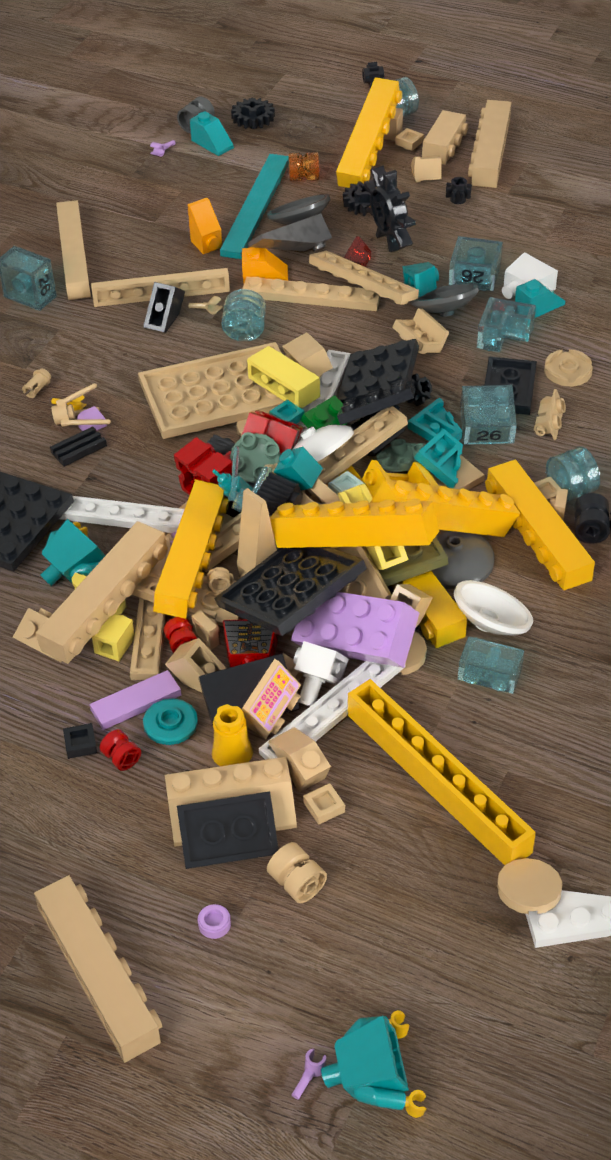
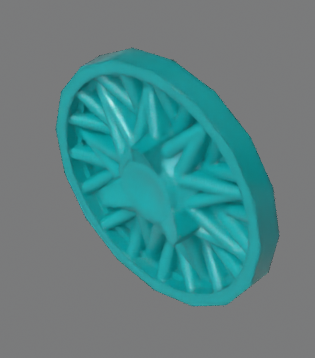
[143,698,198,745]

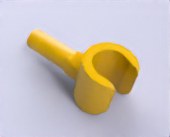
[51,395,87,411]

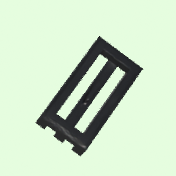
[50,427,107,467]

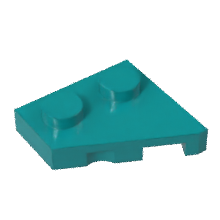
[414,429,463,488]

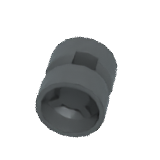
[177,96,215,134]

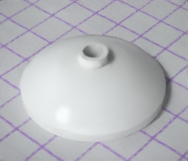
[293,425,354,462]
[454,580,533,635]

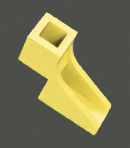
[338,484,408,570]
[72,573,135,661]

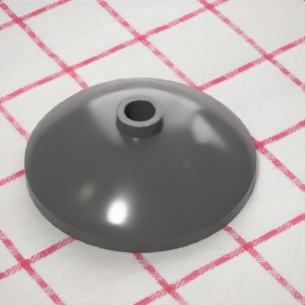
[267,194,331,225]
[410,283,479,317]
[431,530,495,589]

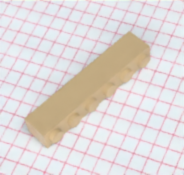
[468,100,511,188]
[36,521,168,664]
[34,875,162,1063]

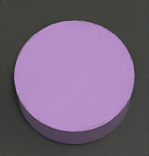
[198,904,231,939]

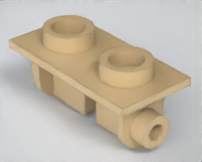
[534,389,566,440]

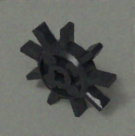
[364,166,416,252]

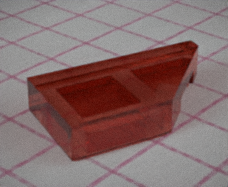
[344,236,371,267]

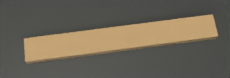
[130,532,174,680]

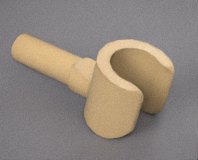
[189,296,222,315]

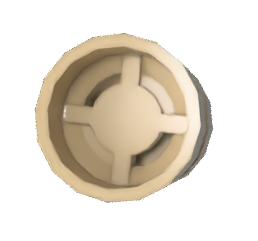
[267,842,327,903]

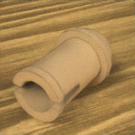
[22,368,51,398]

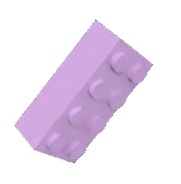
[291,592,420,668]

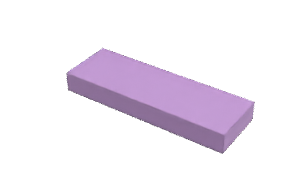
[90,670,181,730]

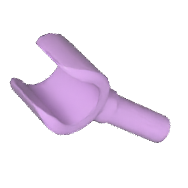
[150,140,176,157]
[292,1049,326,1100]

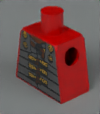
[223,620,278,668]

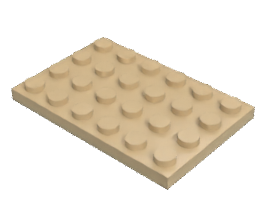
[138,342,284,439]

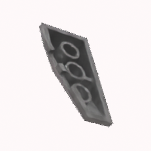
[248,213,332,252]

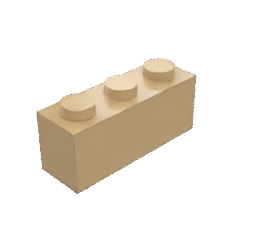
[422,110,468,165]

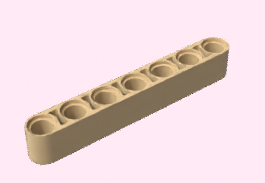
[56,200,91,300]

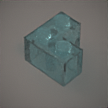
[477,297,536,352]

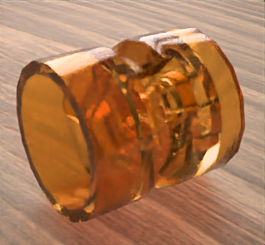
[289,152,319,181]

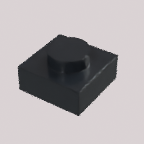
[63,723,97,759]

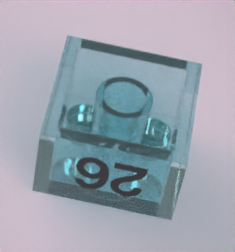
[449,236,503,291]
[0,246,57,311]
[460,385,517,445]

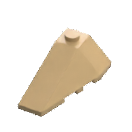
[237,488,277,579]

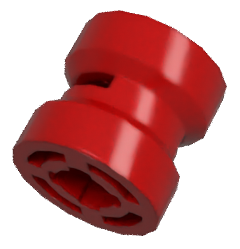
[163,617,197,653]
[99,729,141,771]

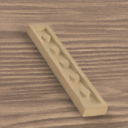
[309,251,419,305]
[91,268,230,307]
[242,277,381,311]

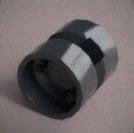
[574,493,610,544]

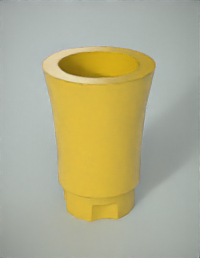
[212,704,253,766]

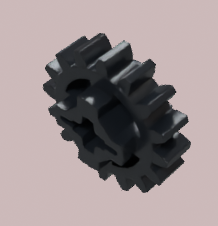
[231,97,275,129]
[343,181,372,216]

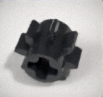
[362,62,384,88]
[446,177,472,204]
[407,373,432,406]

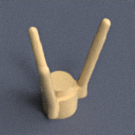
[51,383,111,427]

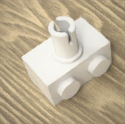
[294,641,349,706]

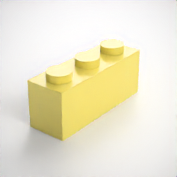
[247,346,320,409]

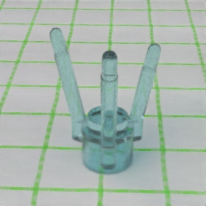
[228,446,273,512]

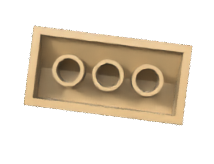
[165,757,297,847]

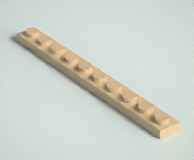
[203,406,408,572]

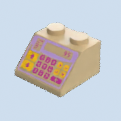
[242,659,301,739]

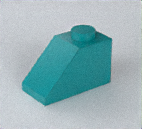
[190,111,234,156]
[402,262,439,297]
[514,279,565,321]
[274,447,323,491]

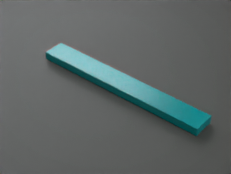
[220,154,290,259]

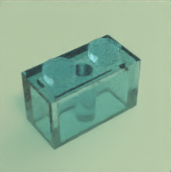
[458,636,524,694]

